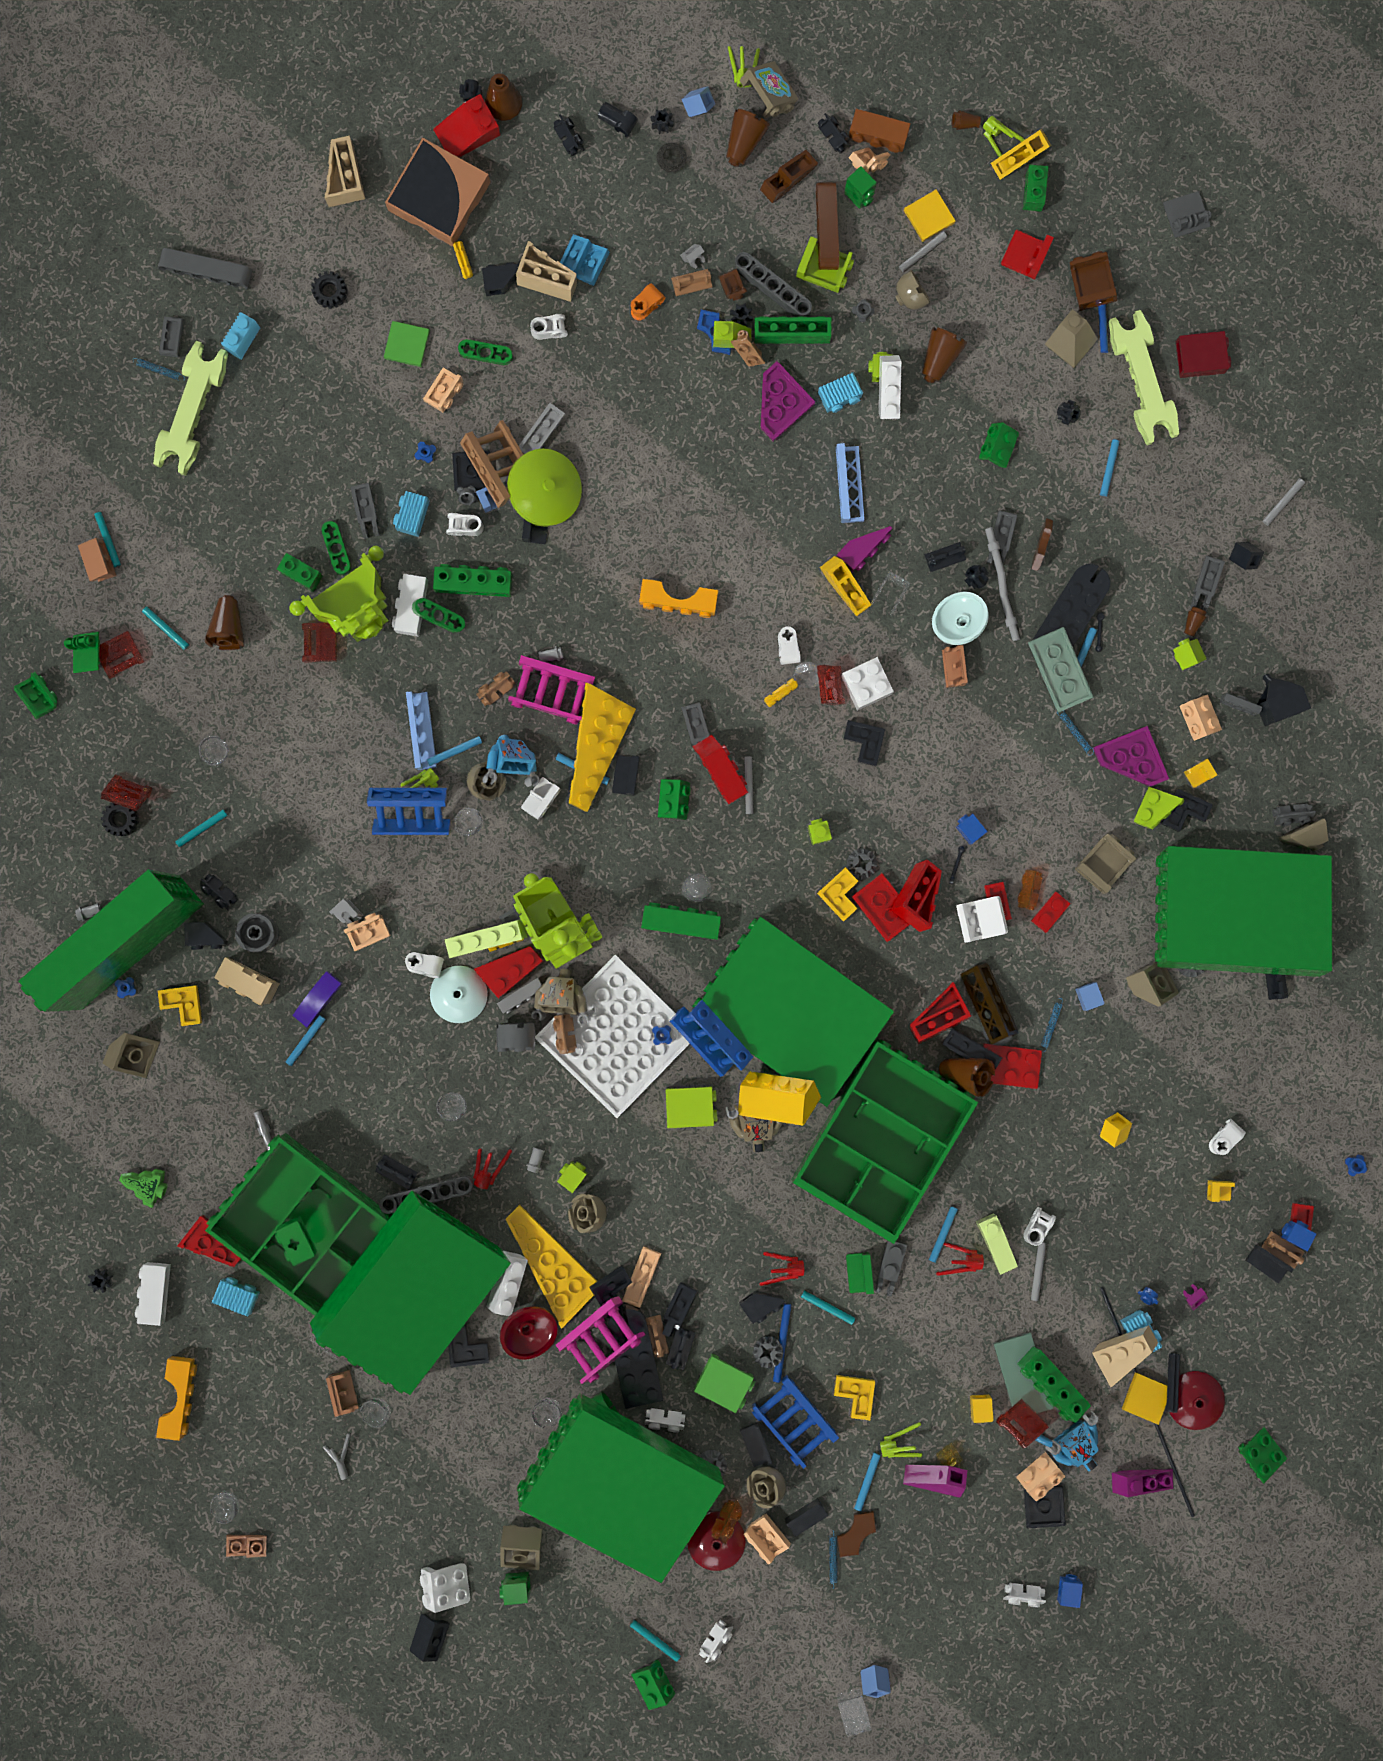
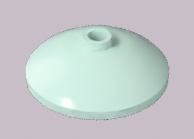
[932,592,989,645]
[430,966,488,1023]

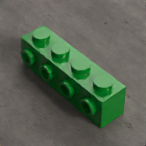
[754,316,831,344]
[433,564,512,597]
[641,902,721,940]
[1017,1347,1091,1423]

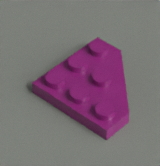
[761,361,815,442]
[1093,726,1169,787]

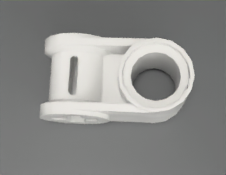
[530,314,568,340]
[446,513,484,536]
[778,627,800,665]
[405,952,444,978]
[1209,1119,1246,1155]
[1024,1207,1056,1246]

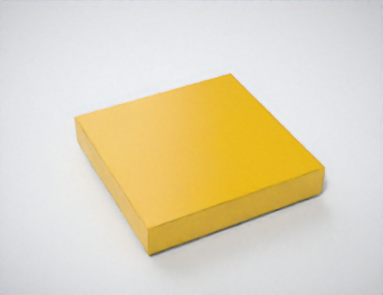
[904,189,956,242]
[1122,1373,1167,1425]

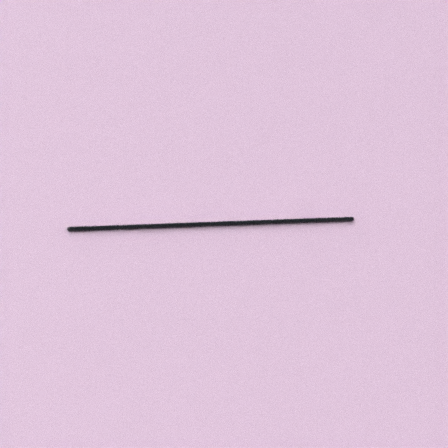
[1100,1287,1195,1517]

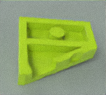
[1134,787,1184,830]

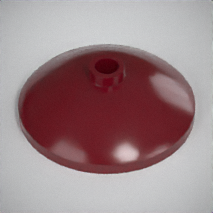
[500,1306,557,1360]
[1169,1371,1225,1430]
[687,1511,746,1571]

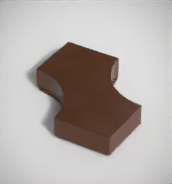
[1031,518,1053,571]
[837,1511,876,1557]

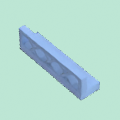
[836,443,864,523]
[406,691,437,770]

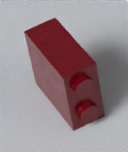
[1175,331,1231,378]

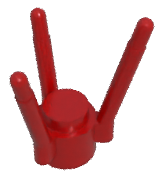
[473,1149,512,1189]
[936,1242,984,1276]
[759,1252,804,1286]

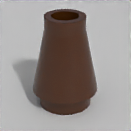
[951,110,981,130]
[1184,607,1207,637]

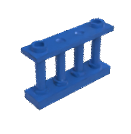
[367,788,450,835]
[670,1000,753,1077]
[752,1375,839,1469]

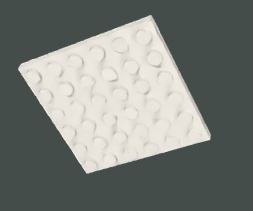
[535,955,690,1118]

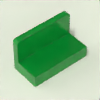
[846,1252,874,1295]

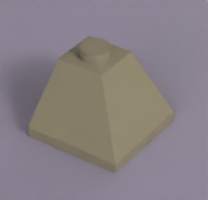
[1045,309,1098,368]
[1279,818,1328,851]
[1126,962,1179,1007]
[102,1033,160,1078]

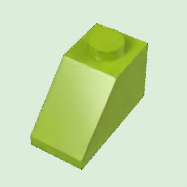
[713,321,752,348]

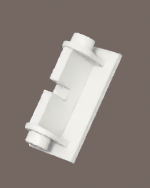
[645,1408,685,1432]
[1003,1583,1046,1607]
[699,1620,733,1663]

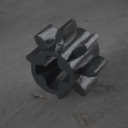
[459,79,483,102]
[651,108,674,134]
[730,303,753,327]
[1057,400,1081,425]
[965,565,989,589]
[88,1268,113,1293]

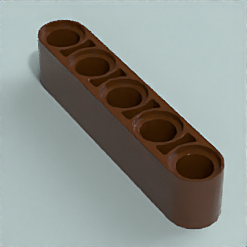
[816,182,839,270]

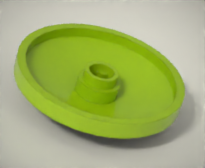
[507,448,582,526]

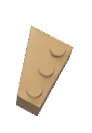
[325,136,365,207]
[516,241,577,302]
[214,957,280,1006]
[1092,1325,1158,1387]

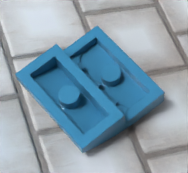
[560,234,610,286]

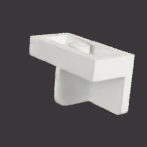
[521,777,561,821]

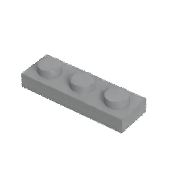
[519,403,566,455]

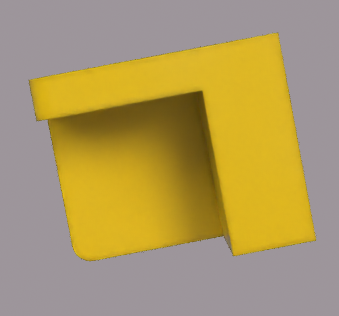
[1184,759,1217,788]
[1100,1112,1132,1148]
[1207,1180,1235,1202]
[970,1394,993,1423]

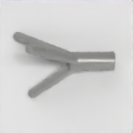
[323,1433,350,1480]

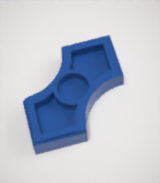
[697,309,731,355]

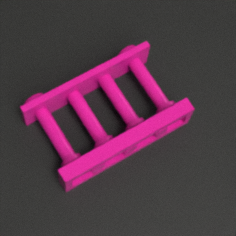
[508,655,595,725]
[556,1296,645,1384]

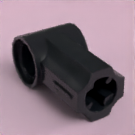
[598,102,638,137]

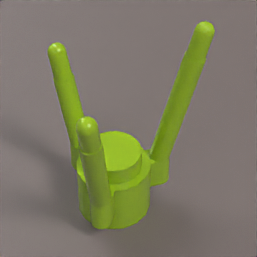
[728,46,760,87]
[983,116,1025,157]
[400,768,439,788]
[880,1422,923,1458]

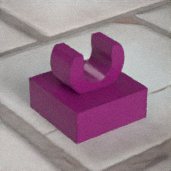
[1183,1284,1208,1311]

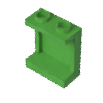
[694,1353,755,1413]

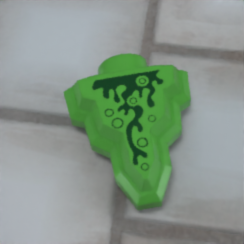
[119,1169,168,1208]

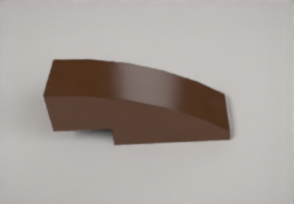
[760,150,818,203]

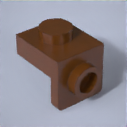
[718,269,747,301]

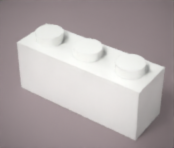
[879,355,901,419]
[392,574,428,637]
[487,1251,528,1316]
[135,1262,171,1326]

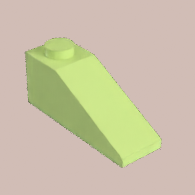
[976,1213,1018,1275]

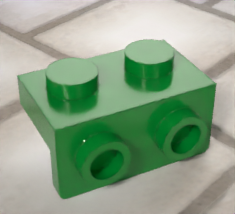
[979,423,1019,468]
[14,672,58,720]
[658,779,691,820]
[631,1660,675,1710]

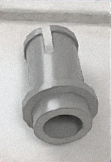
[538,646,564,662]
[75,903,101,922]
[526,1147,545,1173]

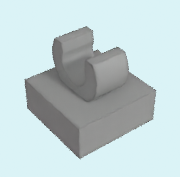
[680,244,705,269]

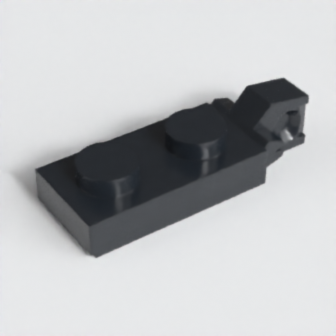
[662,1282,698,1337]

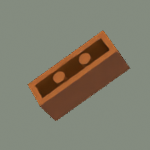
[849,109,911,153]

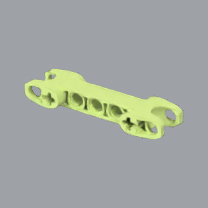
[1108,310,1179,445]
[153,341,228,476]

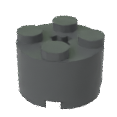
[235,914,279,952]
[496,1022,536,1052]

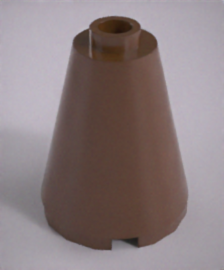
[485,73,523,121]
[726,109,770,167]
[922,327,967,384]
[205,595,244,650]
[939,1058,995,1097]

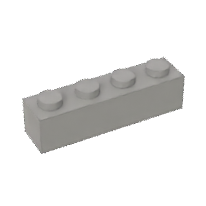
[497,978,542,1014]

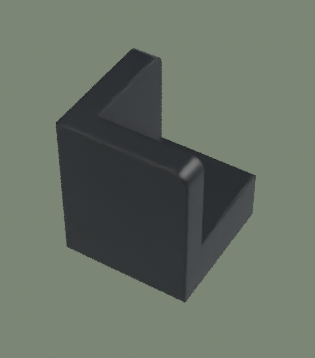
[1229,542,1264,570]

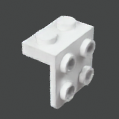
[956,896,1008,943]
[420,1563,470,1613]

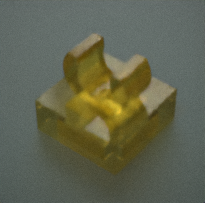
[935,1443,963,1467]

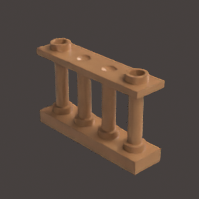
[460,420,523,508]

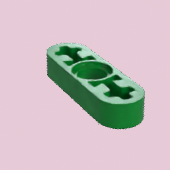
[458,339,513,365]
[321,521,351,575]
[412,598,465,633]

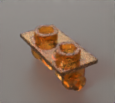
[1018,870,1043,911]
[711,1500,742,1544]

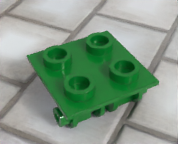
[64,632,100,673]
[1238,1427,1287,1484]

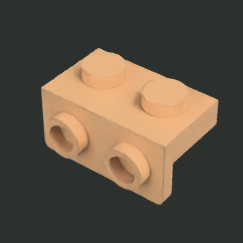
[849,147,890,173]
[423,368,463,413]
[1180,695,1222,741]
[344,913,391,951]
[1016,1452,1065,1501]
[744,1513,791,1564]

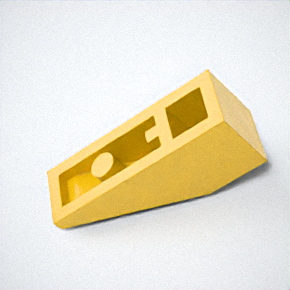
[991,129,1051,180]
[819,556,871,616]

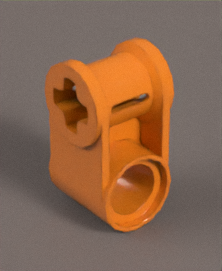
[631,283,665,321]

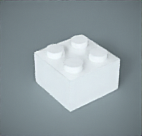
[841,657,894,711]

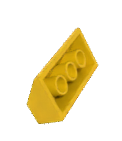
[738,1071,821,1126]

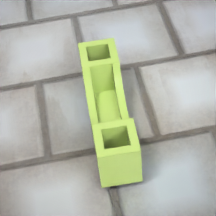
[445,919,528,958]

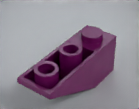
[836,526,892,573]
[903,1465,968,1498]
[1112,1469,1173,1497]

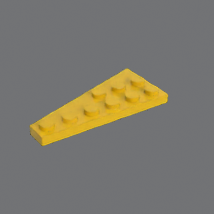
[569,683,636,812]
[506,1204,597,1329]

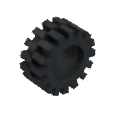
[311,271,348,309]
[101,801,139,837]

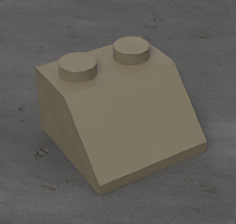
[500,1525,542,1570]

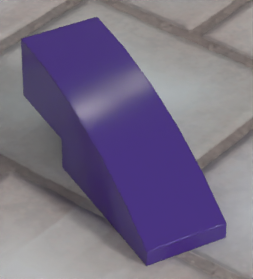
[292,971,343,1028]

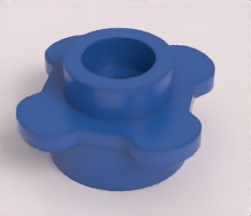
[414,442,436,463]
[115,977,136,998]
[652,1025,672,1045]
[1345,1154,1367,1176]
[1138,1287,1158,1305]

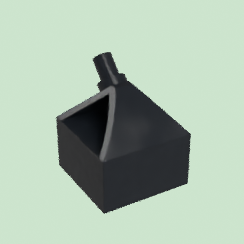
[1257,674,1311,726]

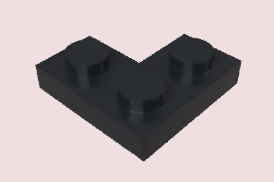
[843,720,885,767]
[1161,789,1213,832]
[589,1266,632,1318]
[448,1325,490,1368]

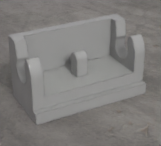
[329,899,364,923]

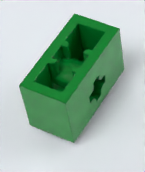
[1023,165,1048,212]
[844,166,877,209]
[277,553,323,592]
[275,1216,317,1266]
[499,1571,531,1605]

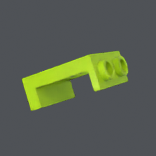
[796,237,855,293]
[666,1086,717,1128]

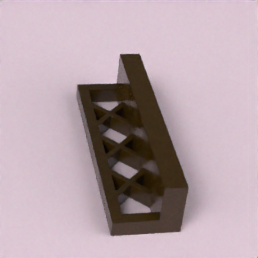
[960,963,1019,1045]

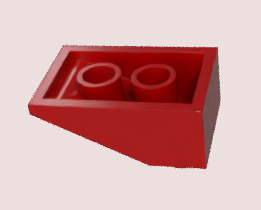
[433,94,500,158]

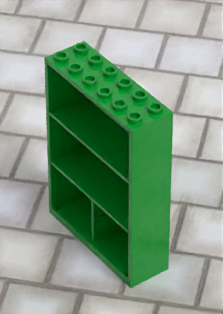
[1155,846,1332,977]
[18,869,204,1012]
[692,917,894,1107]
[791,1039,978,1244]
[205,1133,392,1315]
[310,1190,511,1395]
[517,1393,725,1583]

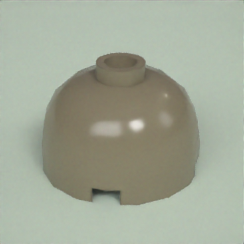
[895,270,930,310]
[467,762,506,801]
[568,1194,607,1233]
[747,1466,786,1508]

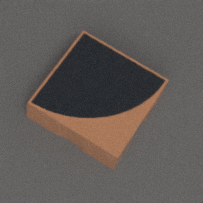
[385,138,491,246]

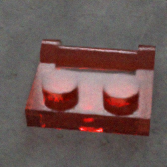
[302,623,337,663]
[99,631,145,679]
[817,665,846,706]
[101,774,152,811]
[996,1399,1049,1448]

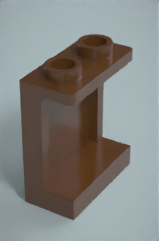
[1069,251,1117,311]

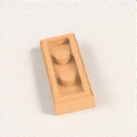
[622,1246,661,1308]

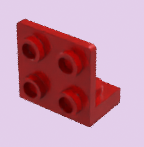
[1001,230,1054,280]

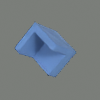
[682,86,715,117]
[476,487,498,513]
[1075,982,1104,1011]
[861,1665,891,1698]

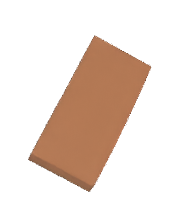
[226,1535,267,1558]

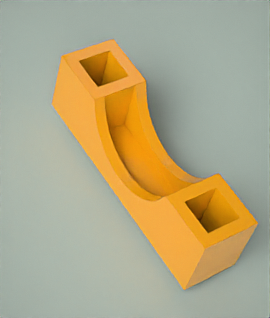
[639,579,718,618]
[156,1356,197,1441]

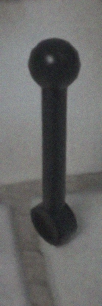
[1095,613,1105,652]
[949,846,965,884]

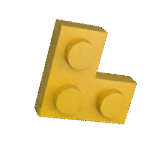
[817,867,858,921]
[158,985,202,1026]
[834,1375,875,1421]

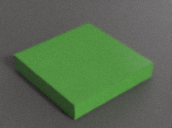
[384,321,430,367]

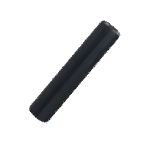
[1166,1353,1180,1413]

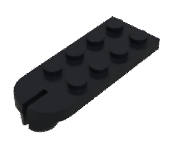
[1032,564,1110,647]
[608,1304,663,1409]

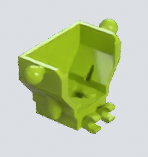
[289,546,389,642]
[513,873,602,969]

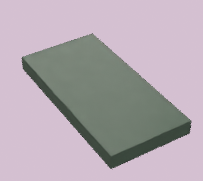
[1028,627,1093,713]
[993,1332,1054,1420]

